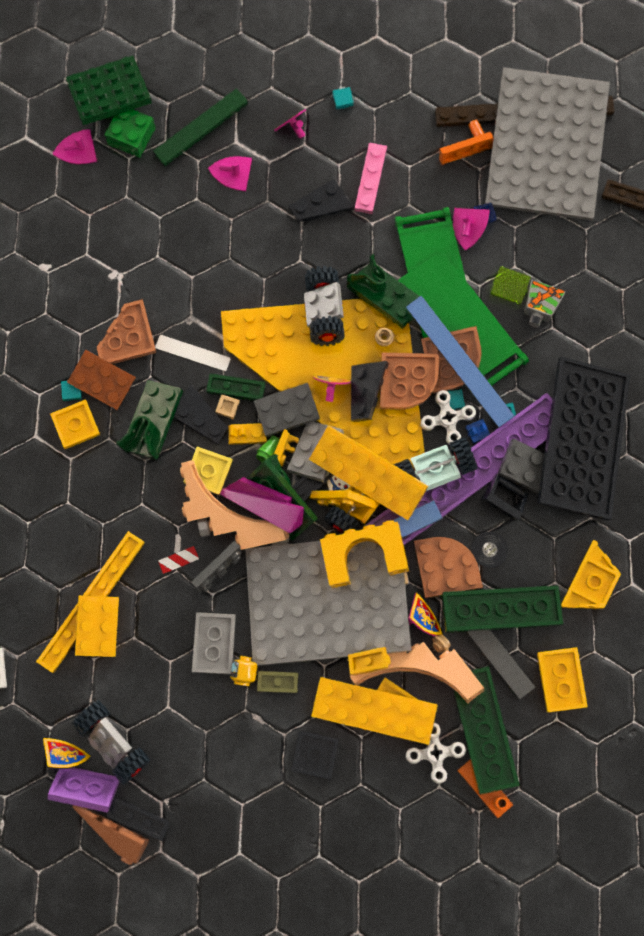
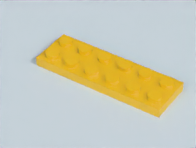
[309,426,429,520]
[311,677,438,745]

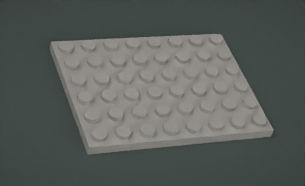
[485,67,610,221]
[245,541,412,666]

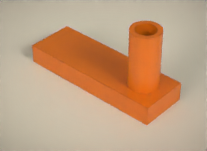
[439,120,493,165]
[457,760,513,818]

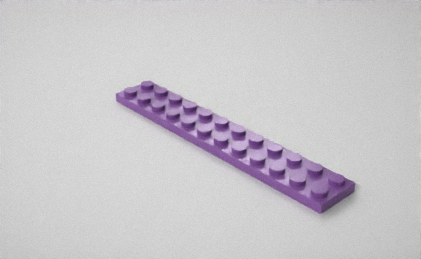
[366,393,552,545]

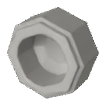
[197,518,211,537]

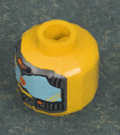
[230,656,258,686]

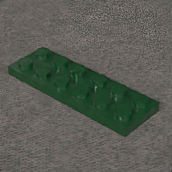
[442,586,563,633]
[453,667,520,795]

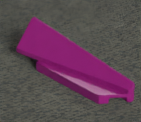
[220,477,304,533]

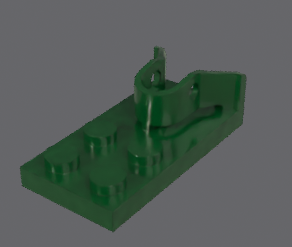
[347,254,427,329]
[116,380,183,460]
[246,454,318,541]

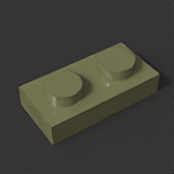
[257,671,298,693]

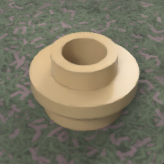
[375,328,394,346]
[432,635,451,653]

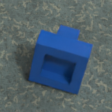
[465,419,490,444]

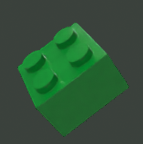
[105,110,156,158]

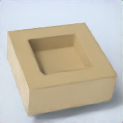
[215,395,240,420]

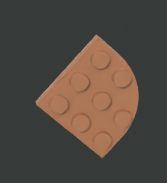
[421,326,481,394]
[380,353,439,410]
[413,537,483,599]

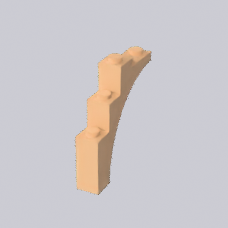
[180,460,289,550]
[350,642,484,703]

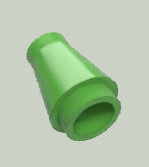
[256,435,280,462]

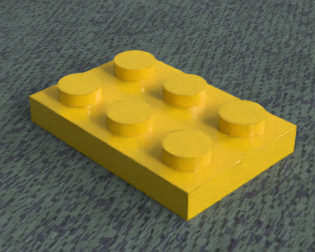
[75,595,119,657]
[537,647,588,713]

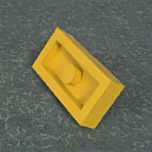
[228,423,267,445]
[274,429,299,467]
[348,647,391,676]

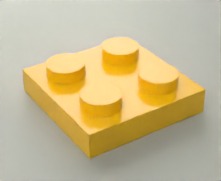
[50,400,100,449]

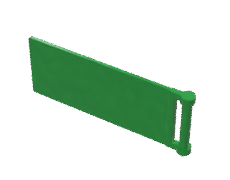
[395,207,466,338]
[398,251,529,386]

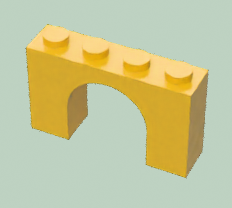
[320,520,409,589]

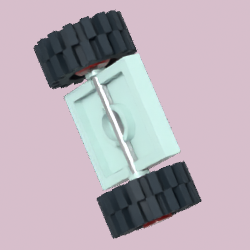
[394,437,477,491]

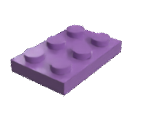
[48,768,119,812]

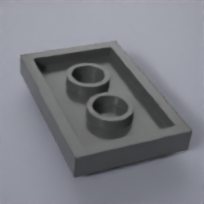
[254,383,320,437]
[498,439,544,494]
[191,541,242,594]

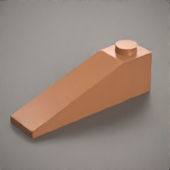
[73,805,149,865]

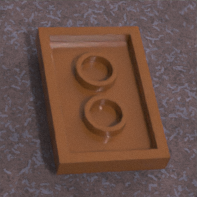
[67,350,136,411]

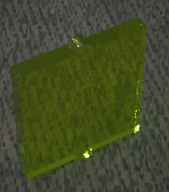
[491,266,531,304]

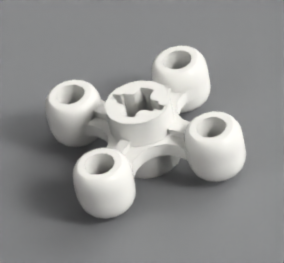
[420,390,476,445]
[406,723,466,784]

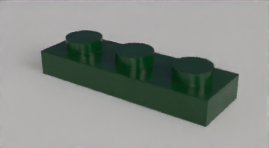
[206,373,266,401]

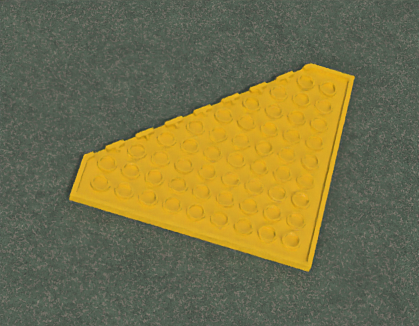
[221,299,425,471]

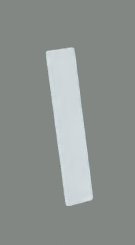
[155,335,231,371]

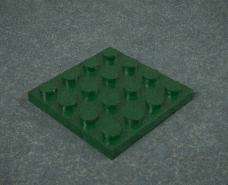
[66,56,152,125]

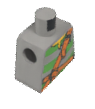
[524,280,565,328]

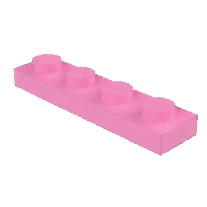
[355,143,387,214]

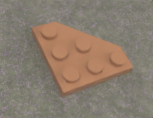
[97,299,157,364]

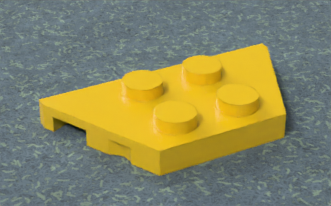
[561,540,621,609]

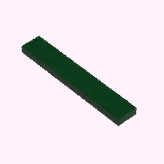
[153,88,248,166]

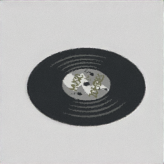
[472,532,508,568]

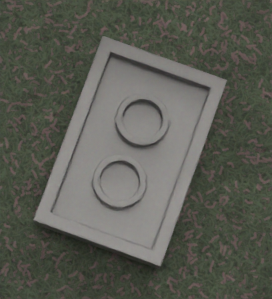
[287,421,344,482]
[192,612,236,675]

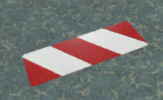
[158,546,199,574]

